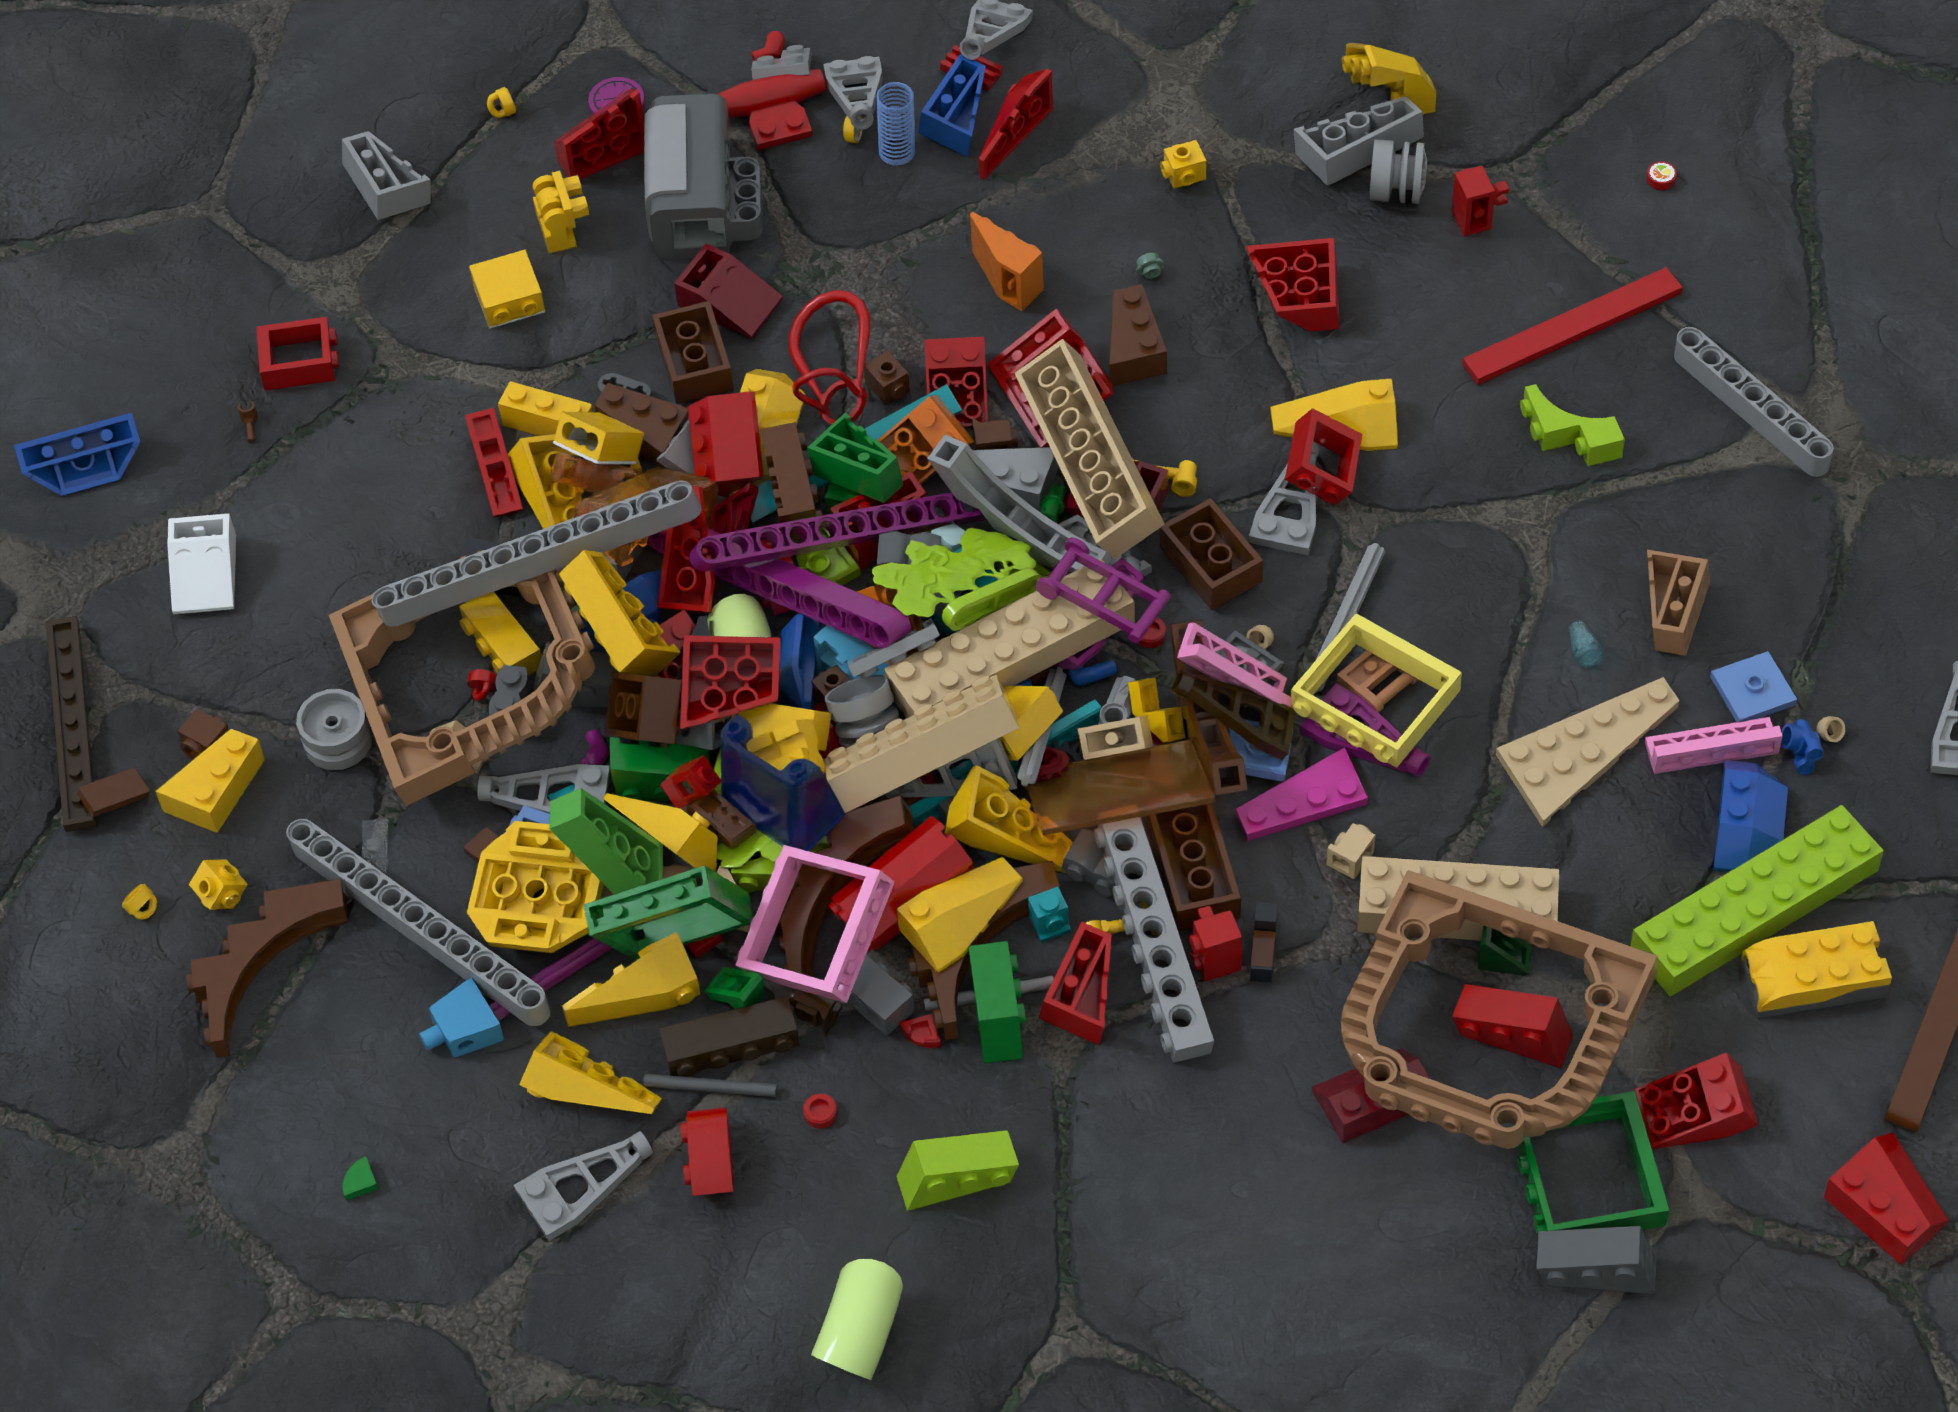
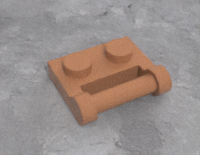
[1337,650,1419,713]

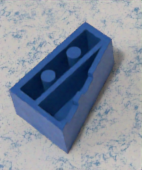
[918,54,986,157]

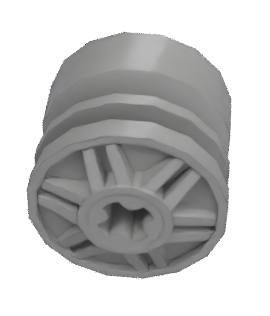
[1370,139,1427,204]
[825,675,900,749]

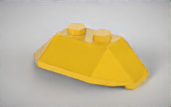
[740,369,806,455]

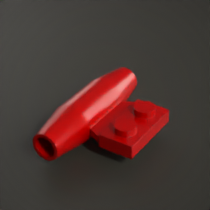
[718,69,826,151]

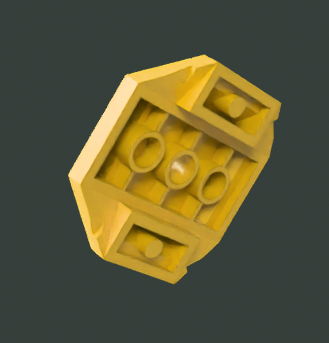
[467,821,604,953]

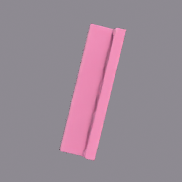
[1177,623,1292,707]
[1645,717,1783,774]

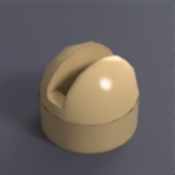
[1246,625,1274,649]
[1816,716,1845,742]

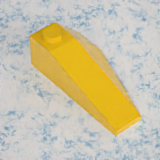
[1270,379,1398,451]

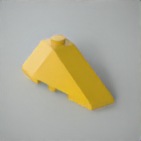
[508,434,584,529]
[945,765,1073,873]
[603,793,718,872]
[897,857,1023,973]
[562,932,700,1027]
[519,1031,662,1114]

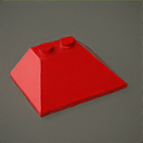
[988,308,1113,448]

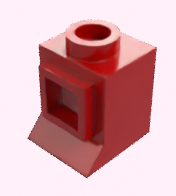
[660,755,722,809]

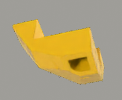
[1342,43,1436,114]

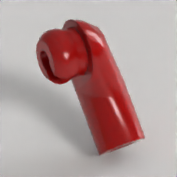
[751,31,785,61]

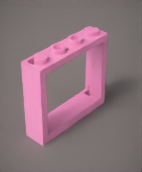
[735,845,895,1003]

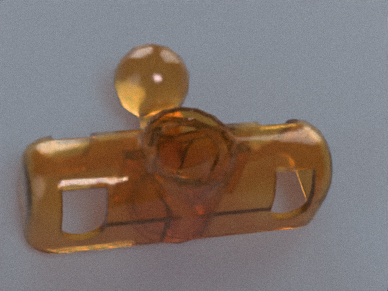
[550,452,643,496]

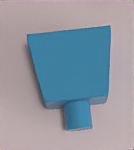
[419,977,504,1057]

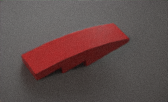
[465,408,523,518]

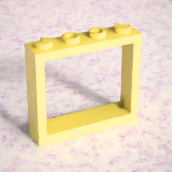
[1291,613,1462,768]

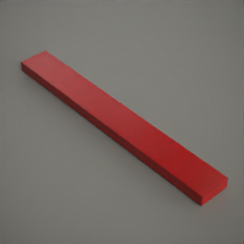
[1462,267,1683,385]

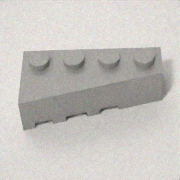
[1294,96,1424,186]

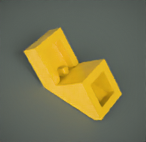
[1128,678,1185,743]

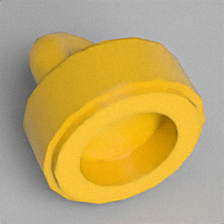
[487,87,517,118]
[122,884,157,920]

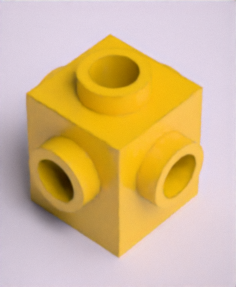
[1160,140,1206,189]
[189,859,248,910]

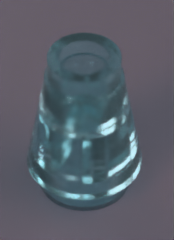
[1568,621,1603,667]

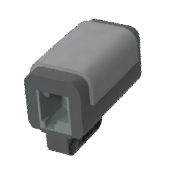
[644,93,762,260]

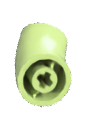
[707,594,771,637]
[811,1259,903,1380]

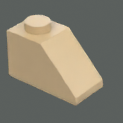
[1078,715,1153,760]

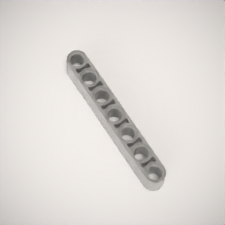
[1674,327,1834,477]

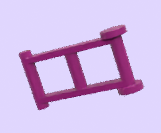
[1035,537,1171,643]

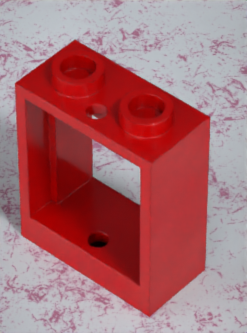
[256,317,340,391]
[1285,408,1363,505]

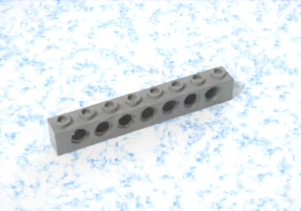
[1094,807,1214,1063]

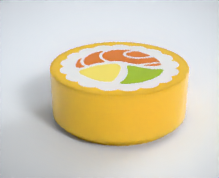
[843,115,862,143]

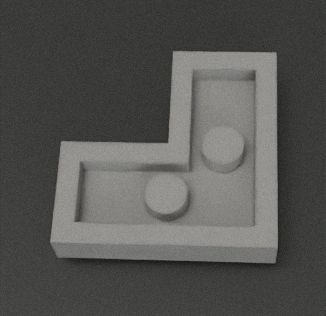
[751,45,812,80]

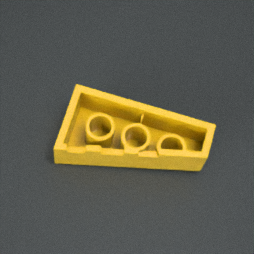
[559,550,681,676]

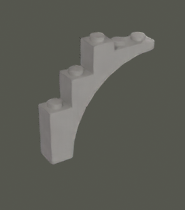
[927,435,1112,573]

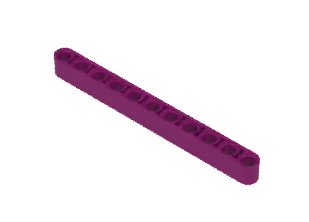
[690,492,987,571]
[644,529,911,649]

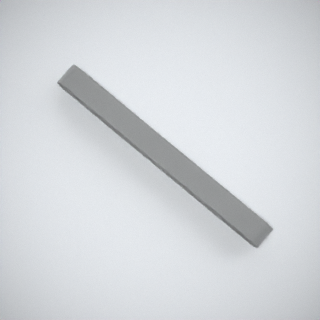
[371,480,701,627]
[286,819,551,1026]

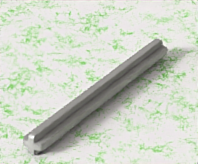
[1314,543,1385,694]
[1017,666,1067,786]

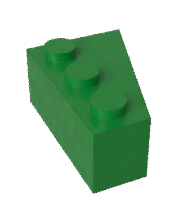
[610,737,711,802]

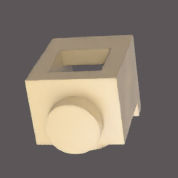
[1326,823,1375,879]

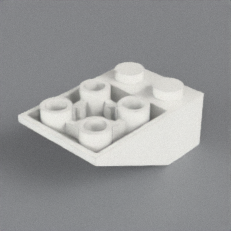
[167,513,236,614]

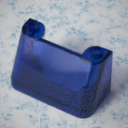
[721,714,846,851]

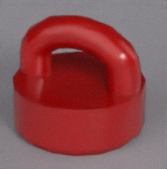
[467,669,497,702]

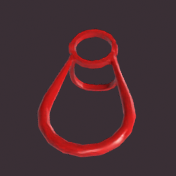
[789,290,870,425]

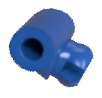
[1068,660,1117,687]

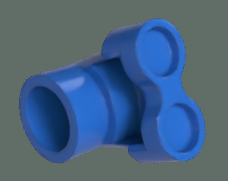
[1781,719,1824,775]

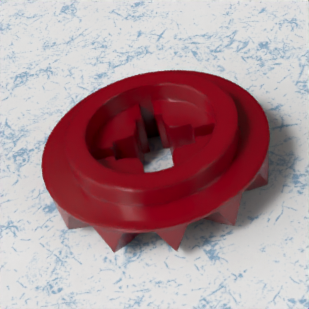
[1018,747,1069,782]

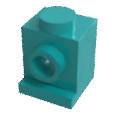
[1028,887,1071,943]

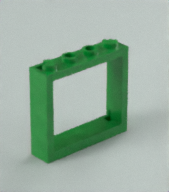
[583,866,754,960]
[1509,1091,1670,1235]

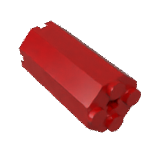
[828,816,975,953]

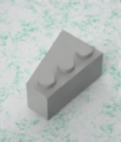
[973,447,1058,512]

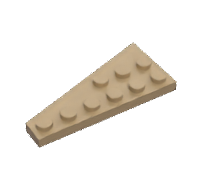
[1496,677,1680,827]

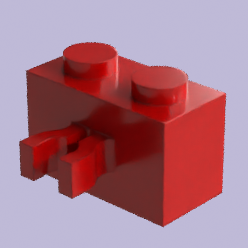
[1451,166,1509,237]
[1189,905,1242,982]

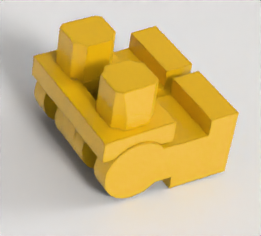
[532,170,589,254]
[745,719,825,799]

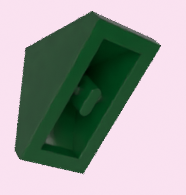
[1478,925,1533,976]

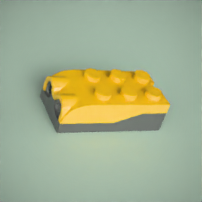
[1740,921,1892,1019]

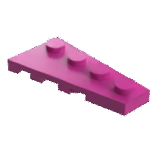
[1236,747,1368,841]

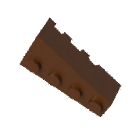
[760,422,823,544]

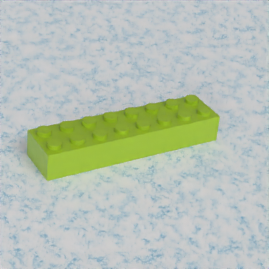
[1631,805,1884,997]

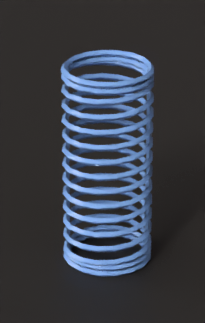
[877,82,915,165]

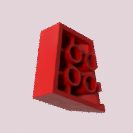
[554,89,645,180]
[1246,238,1340,332]
[680,635,781,730]
[1824,1132,1948,1265]

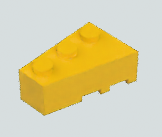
[155,729,265,833]

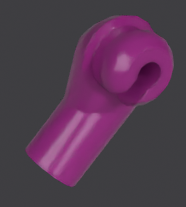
[581,729,609,765]

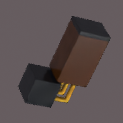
[1250,902,1278,982]

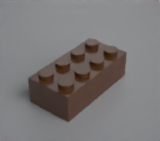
[1146,791,1241,931]

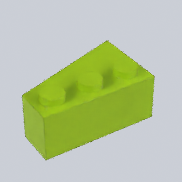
[896,1130,1019,1211]

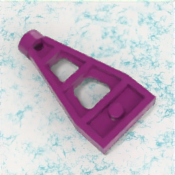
[1300,683,1431,777]

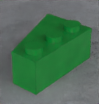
[807,412,903,503]
[969,941,1026,1064]

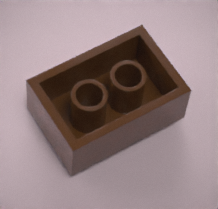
[652,301,734,404]
[1160,498,1263,610]
[605,671,682,744]

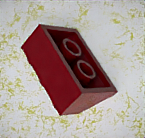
[1312,1048,1430,1144]

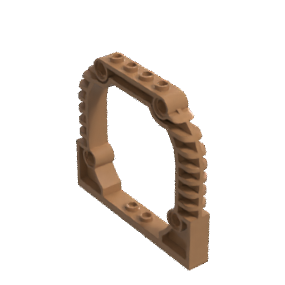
[329,550,595,806]
[1341,870,1658,1149]

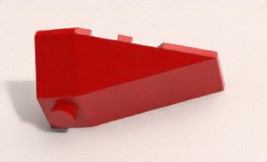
[979,68,1053,180]
[657,486,715,615]

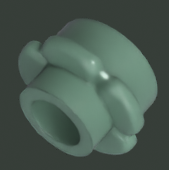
[1136,253,1164,279]

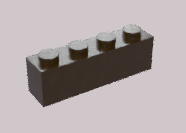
[659,996,800,1077]

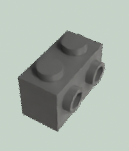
[839,956,915,1036]

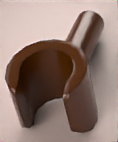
[237,401,258,443]

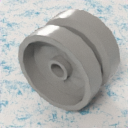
[296,689,372,770]

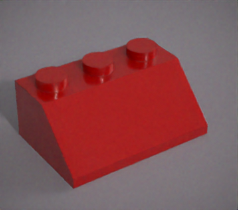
[688,391,764,497]

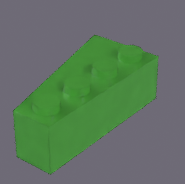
[549,788,663,894]

